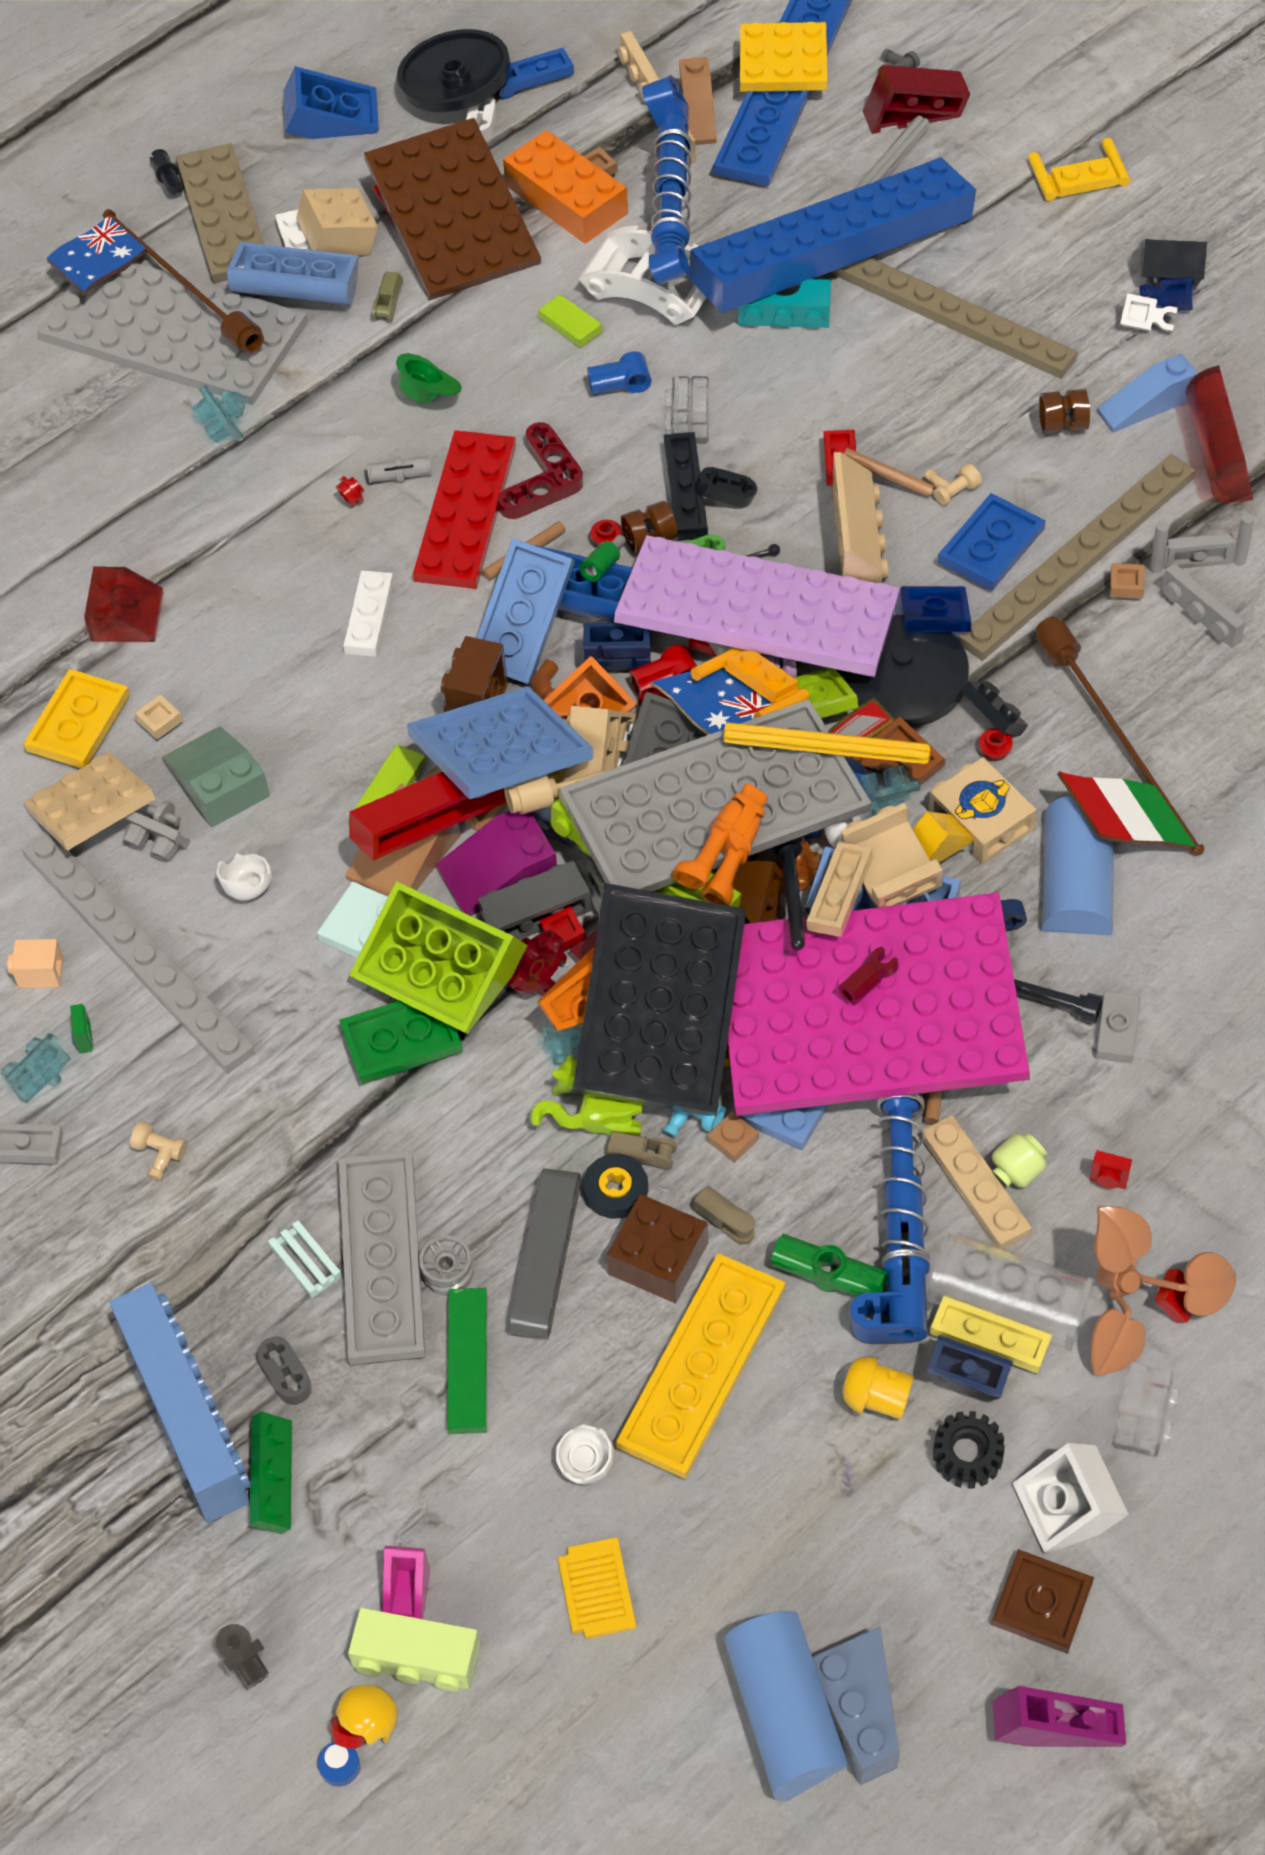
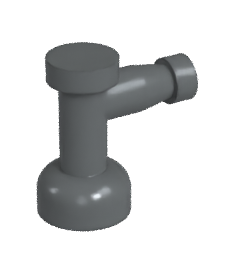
[877,48,920,75]

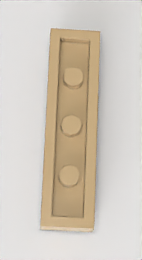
[921,1115,1032,1252]

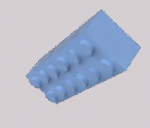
[109,1282,250,1524]

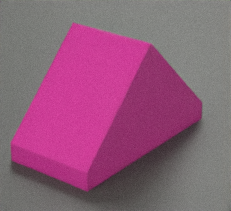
[382,1545,430,1619]

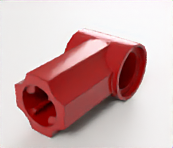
[629,644,697,696]

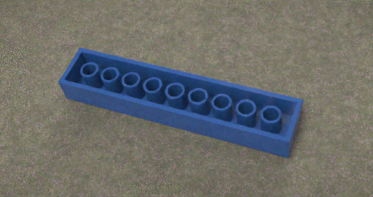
[689,157,976,313]

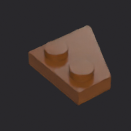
[851,716,945,786]

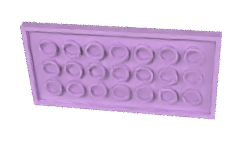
[614,535,900,677]

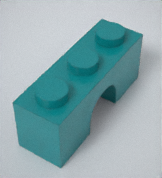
[738,279,831,328]

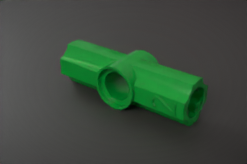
[771,1233,888,1297]

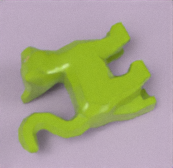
[530,1055,643,1136]

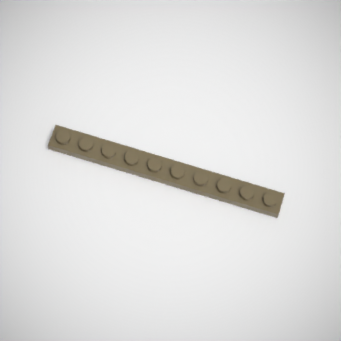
[829,257,1078,379]
[958,454,1196,661]

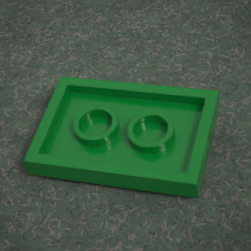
[339,1001,463,1085]

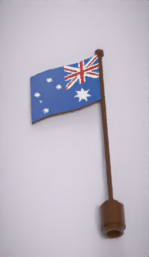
[47,209,264,353]

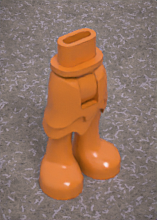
[672,783,768,906]

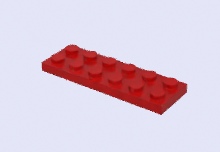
[413,430,516,589]

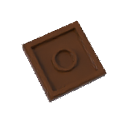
[991,1549,1094,1654]

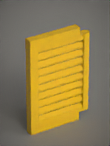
[557,1537,637,1639]

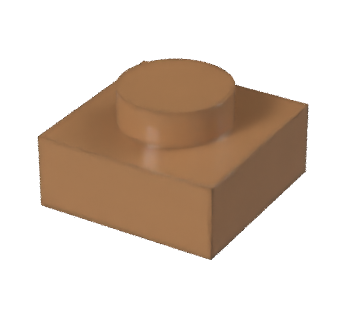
[584,147,618,176]
[1110,563,1144,598]
[707,1111,759,1163]

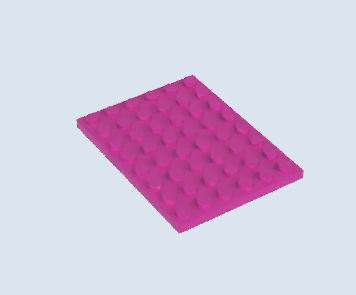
[728,892,1030,1116]

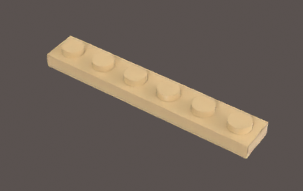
[618,31,696,164]

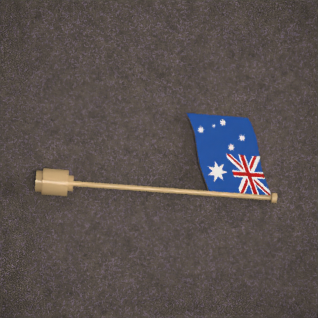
[504,668,773,815]

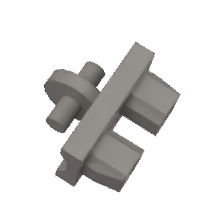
[123,801,190,861]

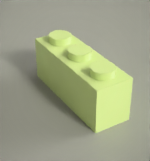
[348,1608,481,1692]

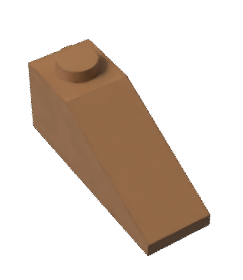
[679,57,717,145]

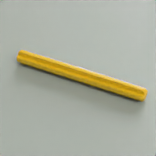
[723,722,930,764]

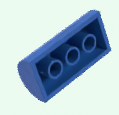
[531,544,633,622]

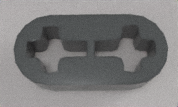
[257,1337,312,1405]

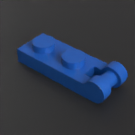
[497,47,574,99]

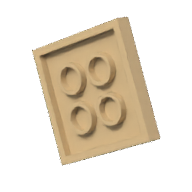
[24,752,156,851]

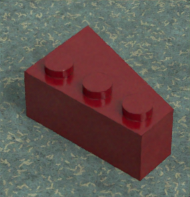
[863,65,970,134]

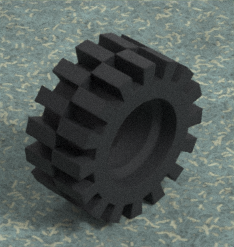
[933,1411,1005,1489]

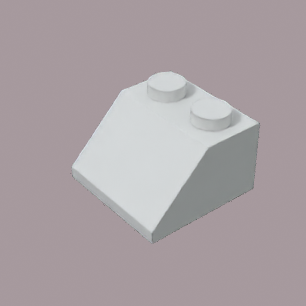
[1013,1443,1129,1553]

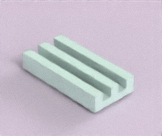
[268,1220,342,1299]

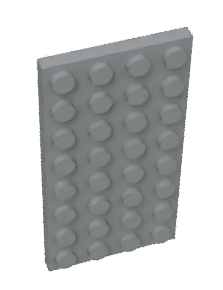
[37,262,308,406]
[559,699,872,892]

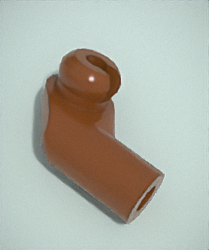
[530,659,559,700]

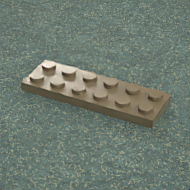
[176,143,264,284]

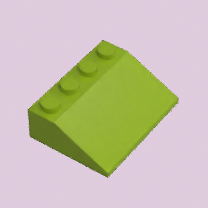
[349,881,528,1034]

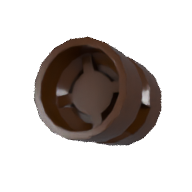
[1039,389,1090,434]
[620,500,678,554]

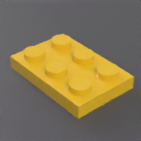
[23,669,130,768]

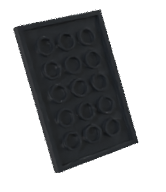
[571,883,746,1116]

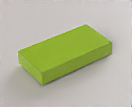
[538,294,602,348]

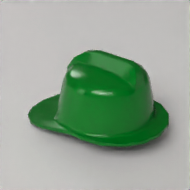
[396,353,462,404]

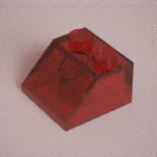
[84,566,164,642]

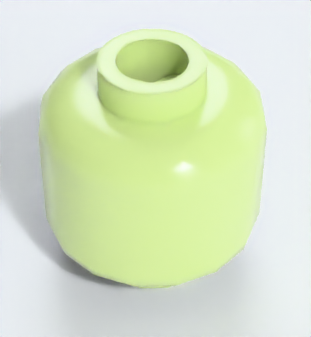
[992,1133,1048,1188]

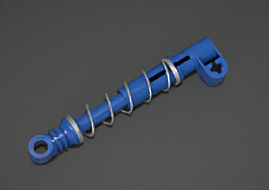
[642,75,692,285]
[850,1093,931,1344]

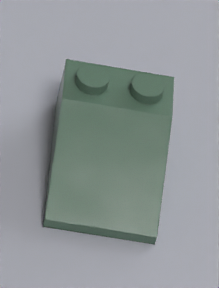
[162,726,270,828]

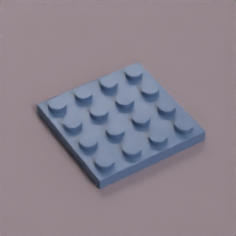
[407,686,593,799]

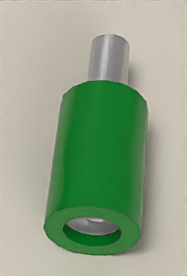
[580,535,626,582]

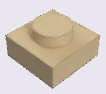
[135,694,183,740]

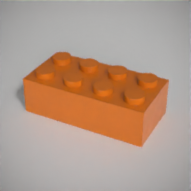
[503,130,628,244]

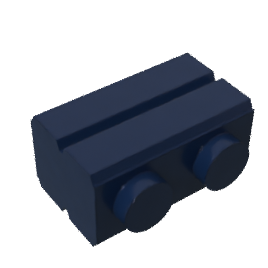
[583,622,651,670]
[926,1335,1013,1398]

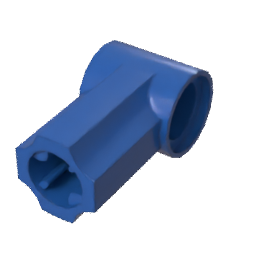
[587,351,652,394]

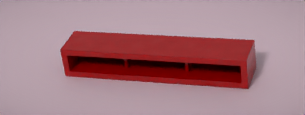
[349,771,506,861]

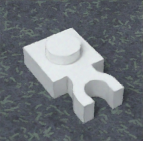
[1119,293,1178,333]

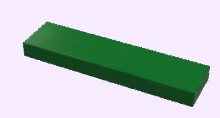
[447,1288,487,1434]

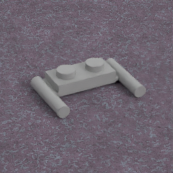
[1149,513,1255,573]

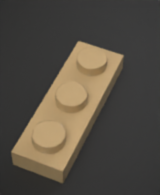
[806,842,873,937]

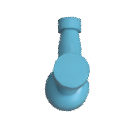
[663,1105,726,1139]

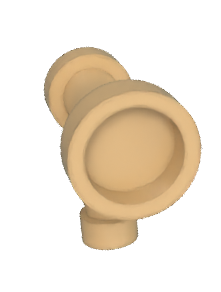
[924,463,982,506]
[130,1120,187,1181]

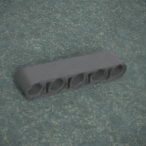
[510,1168,581,1339]

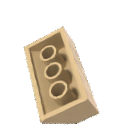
[833,452,888,583]

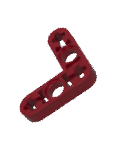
[498,422,584,519]

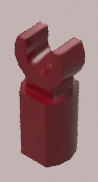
[838,946,899,1006]

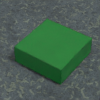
[70,1004,94,1054]

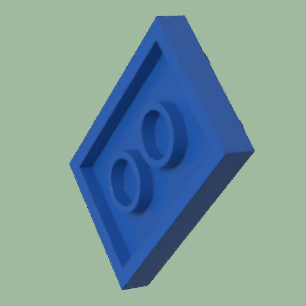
[938,493,1046,591]

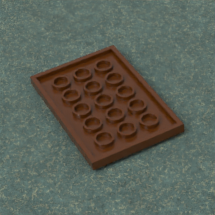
[364,117,541,301]

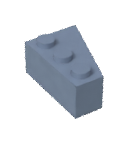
[812,1627,899,1785]

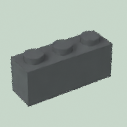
[478,861,592,940]

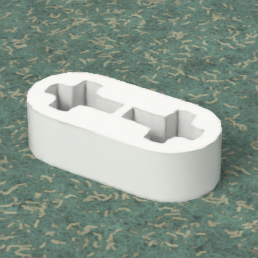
[466,96,496,141]

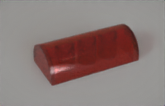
[1186,365,1253,503]

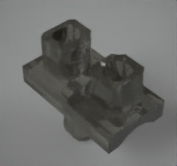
[216,1624,269,1691]

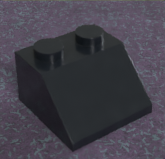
[1141,239,1207,285]

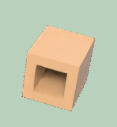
[7,939,64,988]

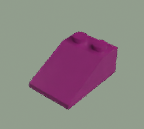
[436,811,557,916]

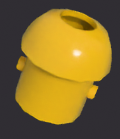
[842,1356,914,1419]

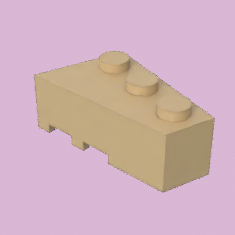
[562,706,637,782]

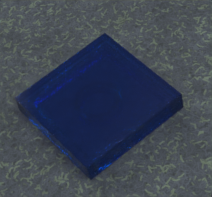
[900,586,972,632]

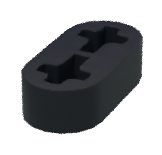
[695,467,757,507]

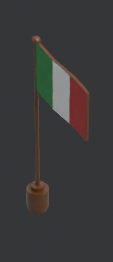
[1035,616,1205,856]

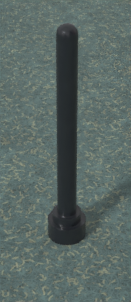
[774,837,805,951]
[1014,979,1103,1024]

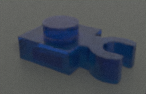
[1139,277,1193,311]

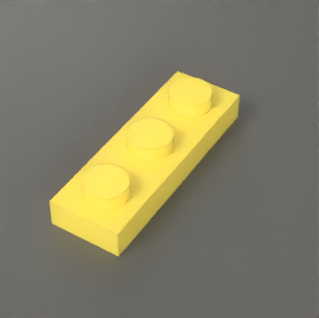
[930,1296,1052,1374]

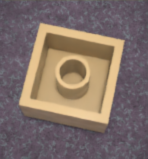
[296,188,378,255]

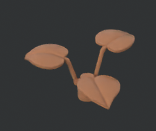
[1090,1206,1236,1376]

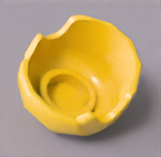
[336,1685,398,1745]

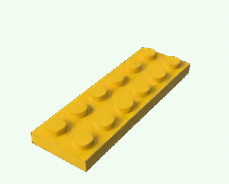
[616,1253,786,1480]

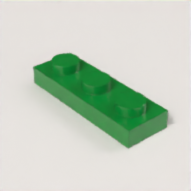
[250,1411,292,1534]

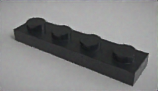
[663,432,708,539]

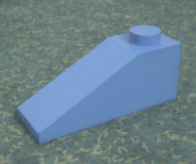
[1097,353,1198,432]

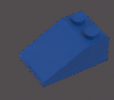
[283,66,379,139]

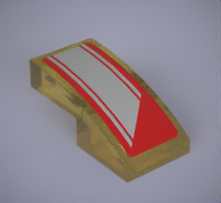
[828,698,895,758]

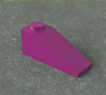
[992,1686,1126,1747]

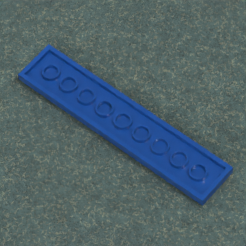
[713,0,852,186]

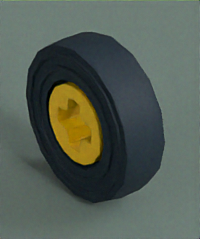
[583,1154,649,1219]

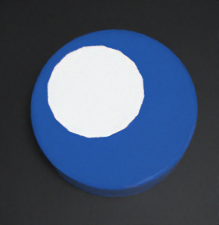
[318,1742,360,1787]

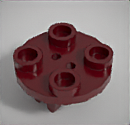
[507,930,567,996]

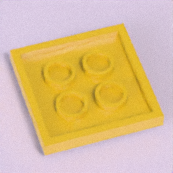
[740,22,827,92]

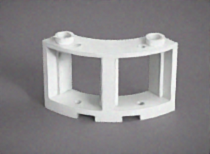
[578,225,706,325]

